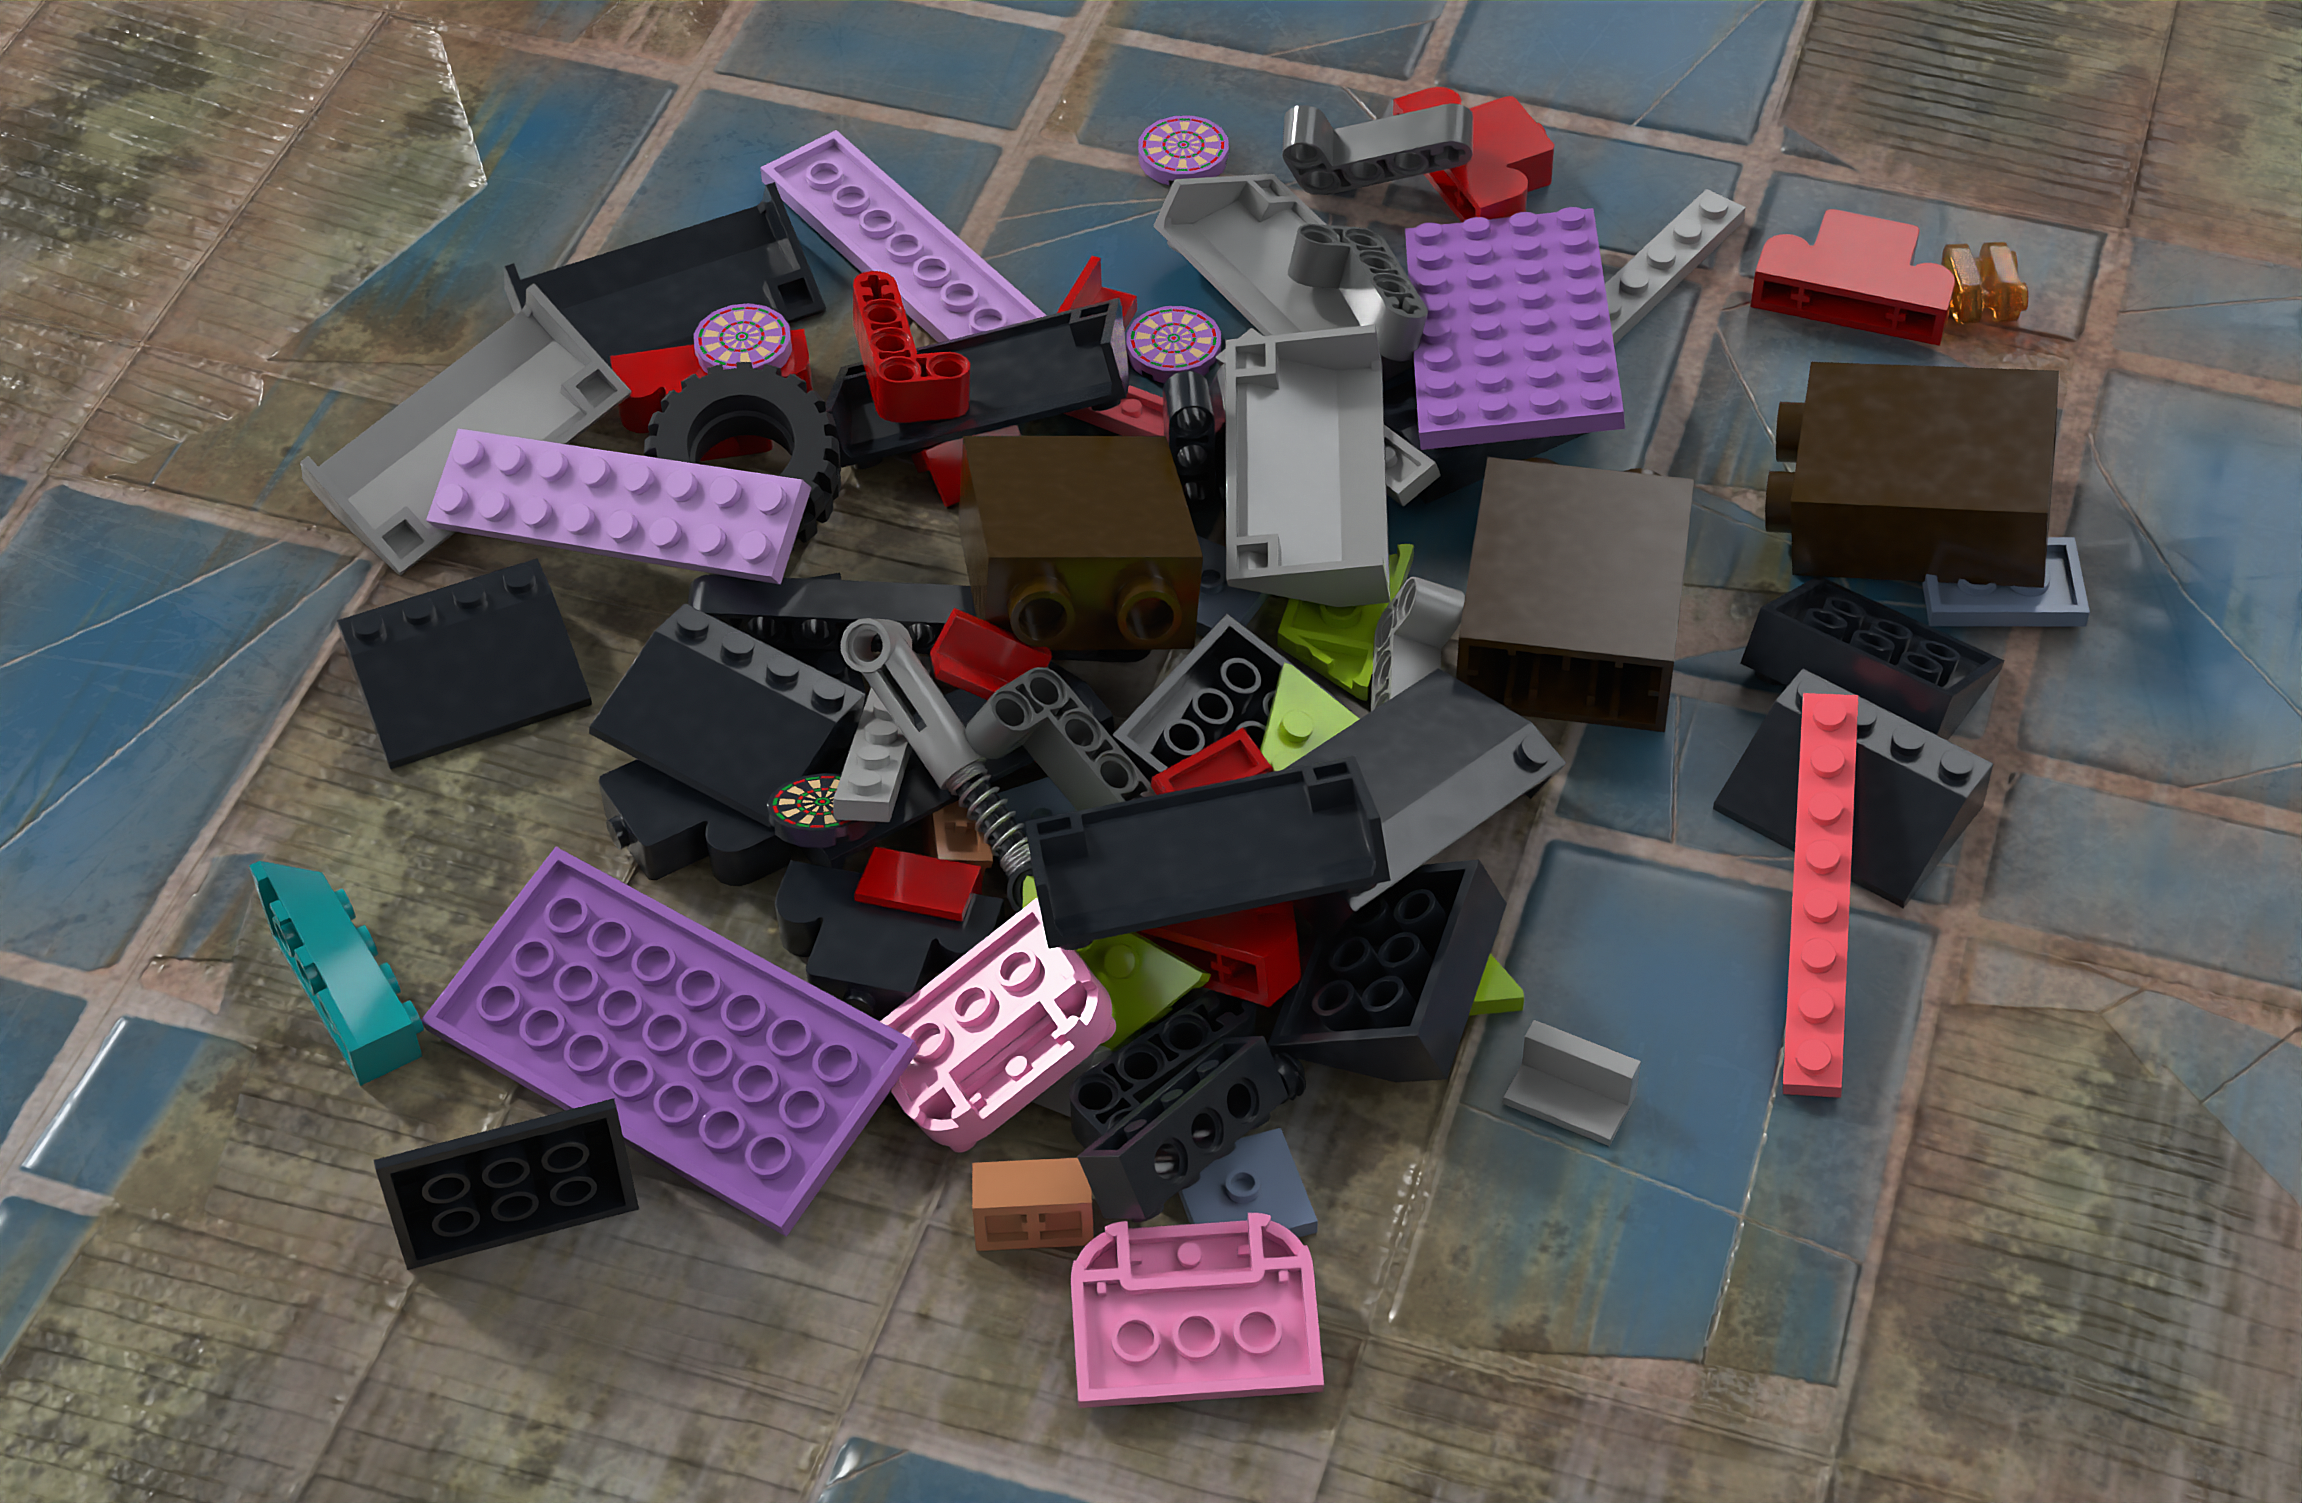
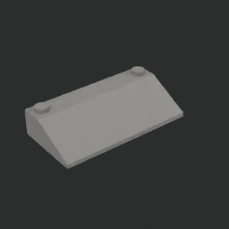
[1153,174,1414,382]
[301,283,632,576]
[1226,325,1390,607]

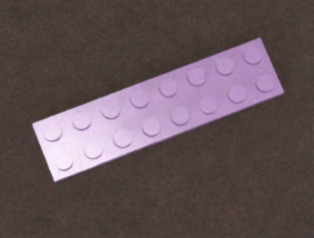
[760,130,1047,343]
[426,428,811,584]

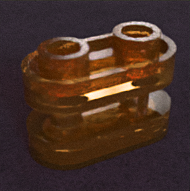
[1941,241,2029,324]

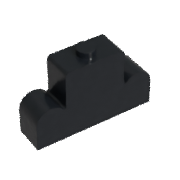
[598,759,791,886]
[775,860,1005,1021]

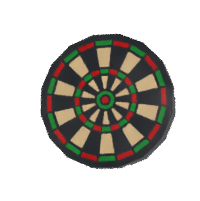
[767,773,876,848]

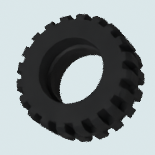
[644,362,841,552]

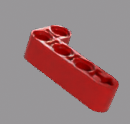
[853,271,970,423]

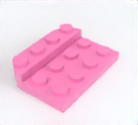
[880,898,1116,1153]
[1071,1213,1324,1408]

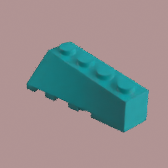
[249,861,424,1086]

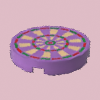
[1139,116,1229,185]
[694,303,792,373]
[1126,306,1221,383]

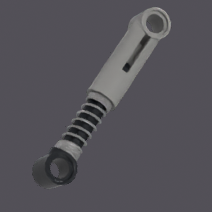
[841,618,1034,913]

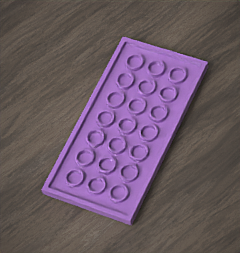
[1405,207,1625,450]
[421,847,919,1237]

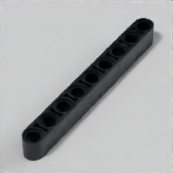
[688,574,1151,663]

